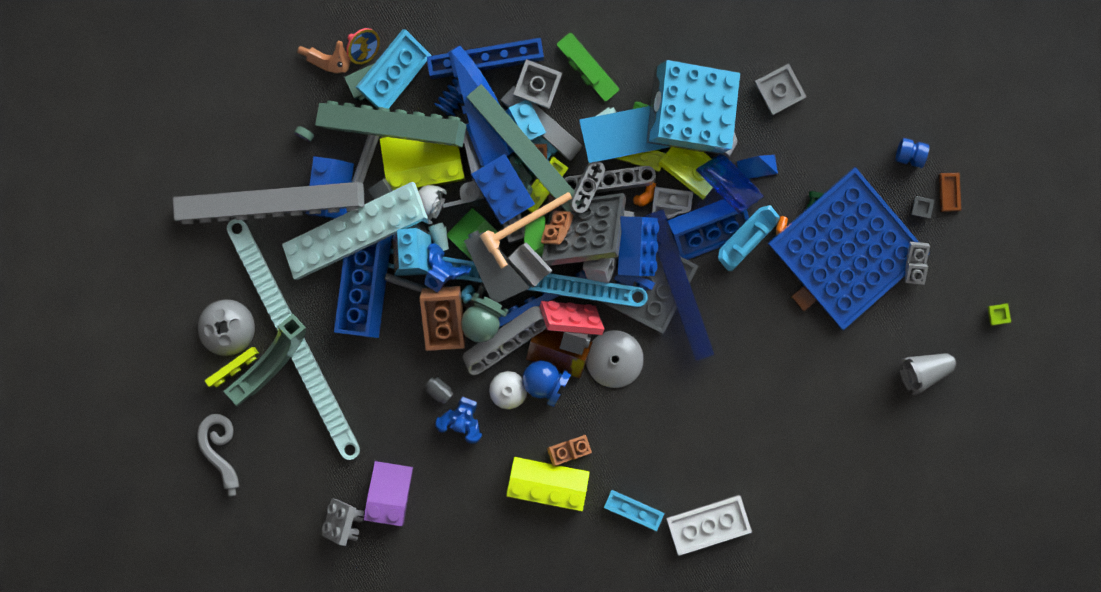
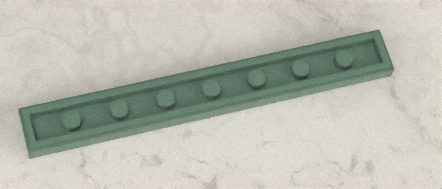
[466,84,582,212]

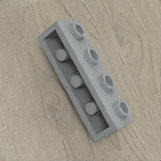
[583,210,635,283]

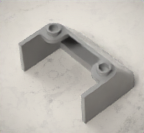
[443,123,484,208]

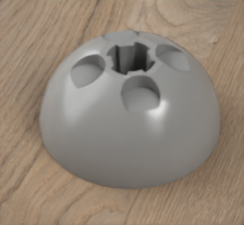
[198,299,255,356]

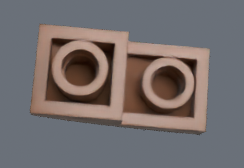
[541,211,574,245]
[547,435,592,466]

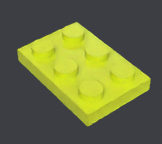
[658,147,726,199]

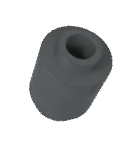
[425,377,453,405]

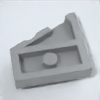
[651,187,693,222]

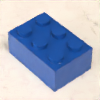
[471,154,535,225]
[618,216,659,276]

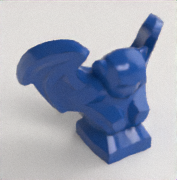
[425,243,471,293]
[435,397,482,444]

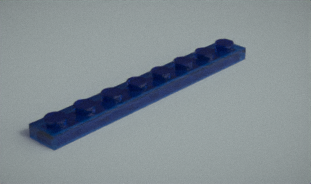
[645,209,714,361]

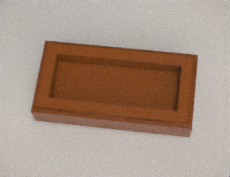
[939,173,961,212]

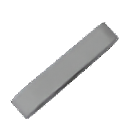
[569,161,605,213]

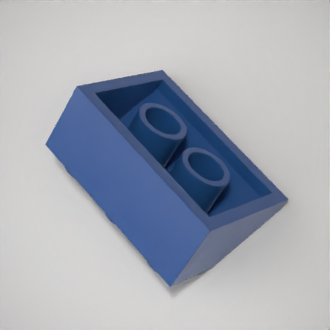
[306,156,354,219]

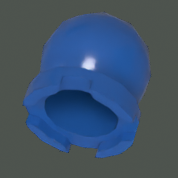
[522,361,571,407]

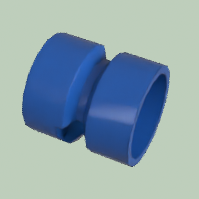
[895,138,929,168]

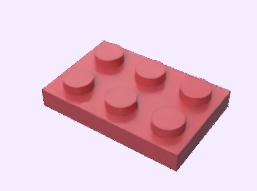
[540,301,604,335]

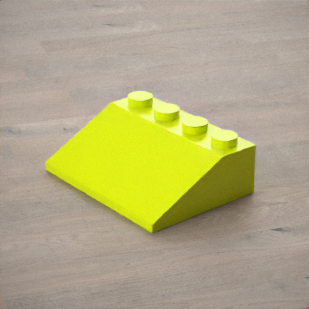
[380,137,465,191]

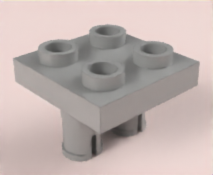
[322,498,364,546]

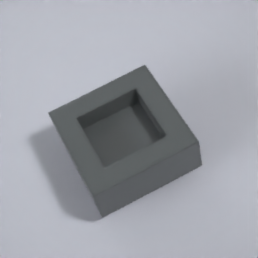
[910,196,934,219]

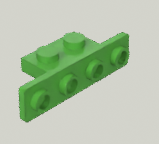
[557,33,619,102]

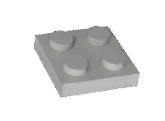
[754,64,806,116]

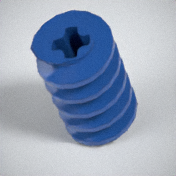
[434,79,464,117]

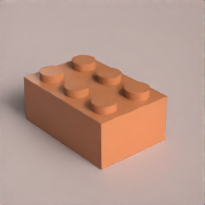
[420,286,466,351]

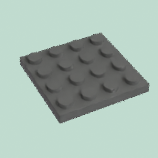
[542,193,626,266]
[602,245,698,334]

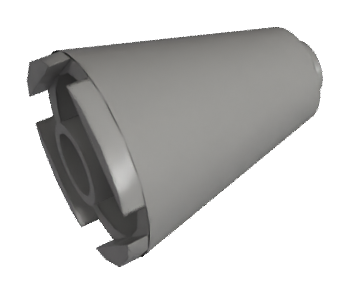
[900,353,956,395]

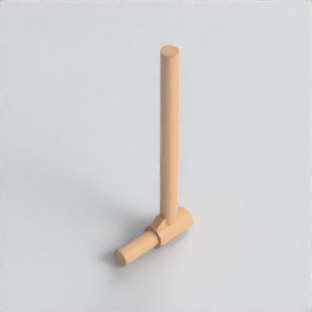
[480,192,572,269]

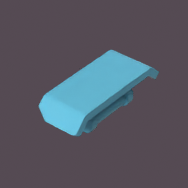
[718,206,780,271]

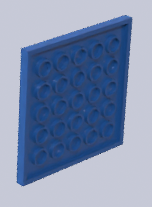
[768,167,929,330]

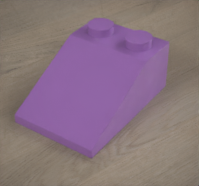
[364,461,413,526]

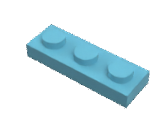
[604,490,665,531]

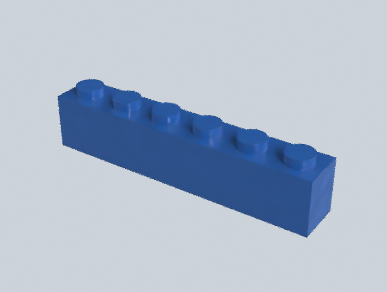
[427,38,544,79]

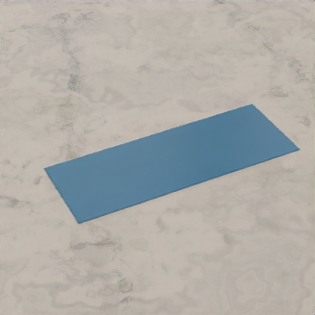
[579,106,668,163]

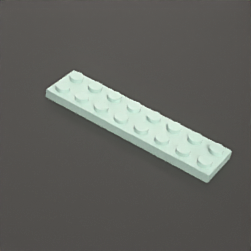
[282,182,428,280]

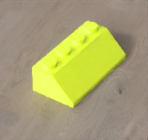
[507,457,589,511]

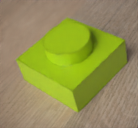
[987,303,1011,325]

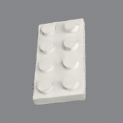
[666,495,752,556]

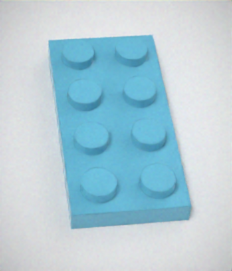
[355,29,431,109]

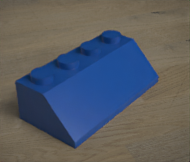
[667,193,749,260]

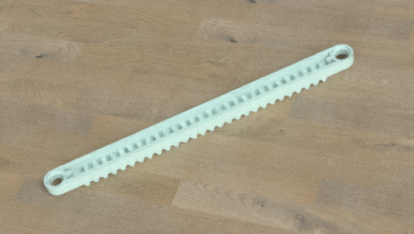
[227,219,360,460]

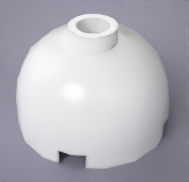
[418,185,446,224]
[489,371,527,409]

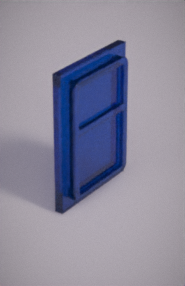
[696,154,764,214]

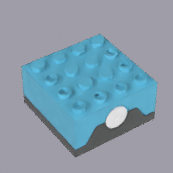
[646,60,740,155]

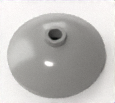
[586,331,643,388]

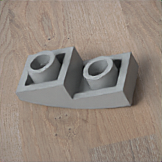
[905,242,930,285]

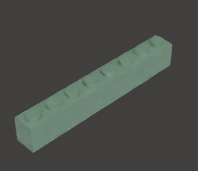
[315,101,466,147]

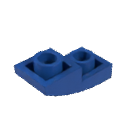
[614,275,655,291]

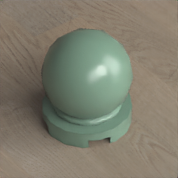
[461,293,509,343]

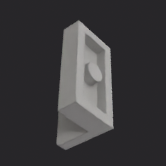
[506,243,552,288]

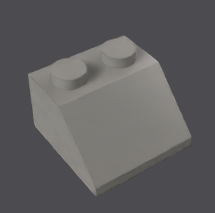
[513,59,562,109]

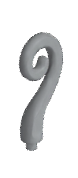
[197,414,239,496]

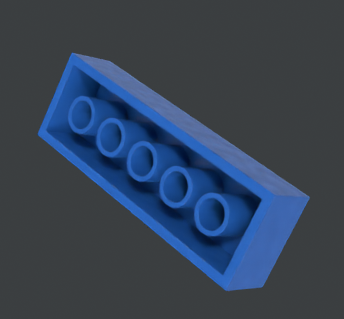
[334,236,392,338]

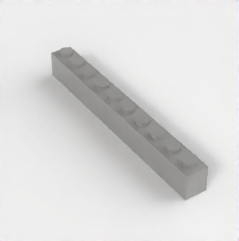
[173,182,365,225]

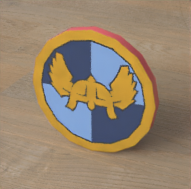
[347,28,380,64]

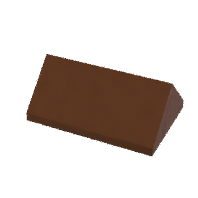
[526,328,593,378]

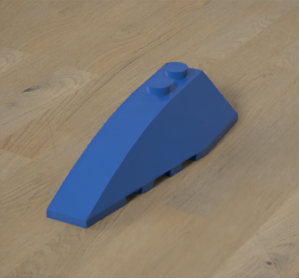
[448,46,513,166]

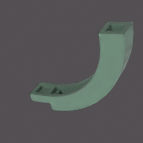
[224,314,306,407]

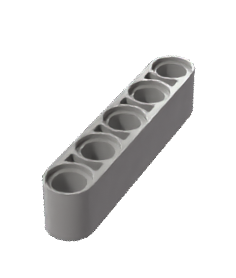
[501,86,583,161]
[565,166,656,195]
[463,306,546,375]

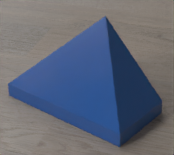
[737,155,778,180]

